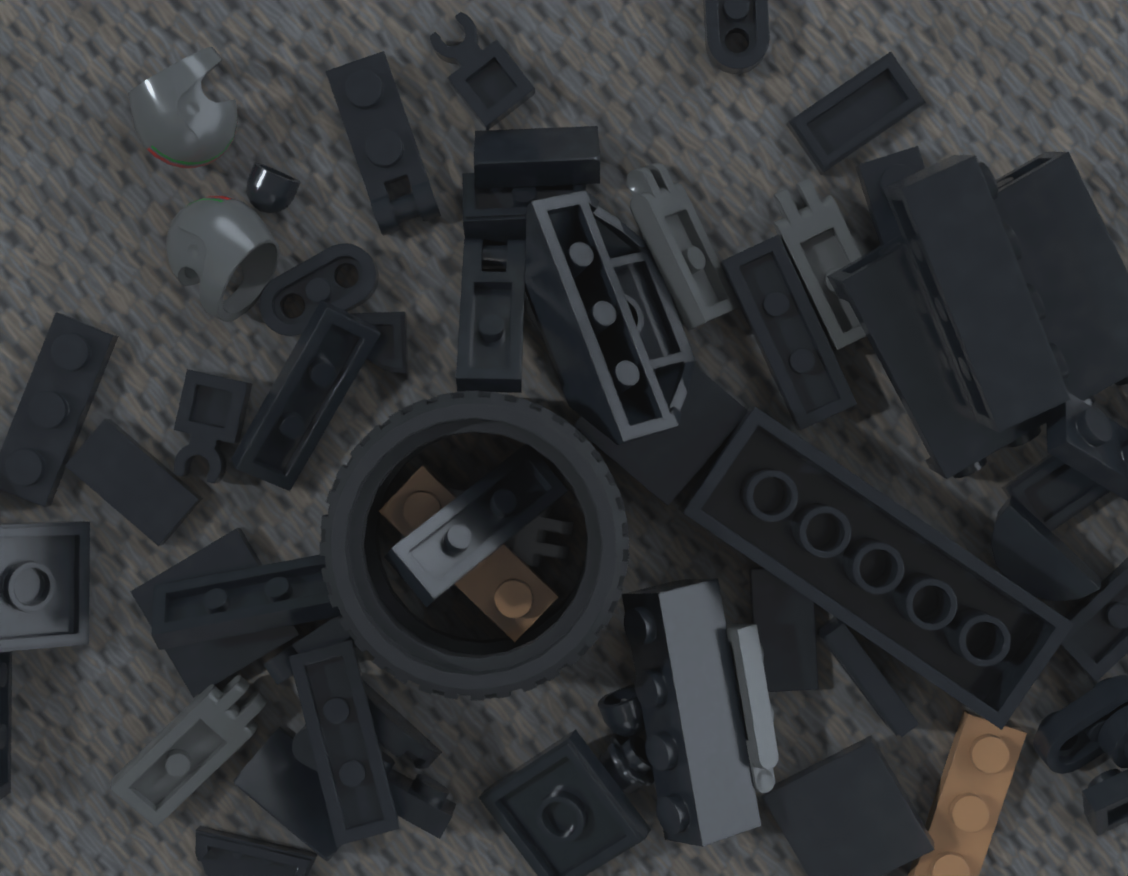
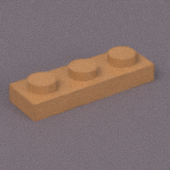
[379,465,559,642]
[908,710,1027,876]

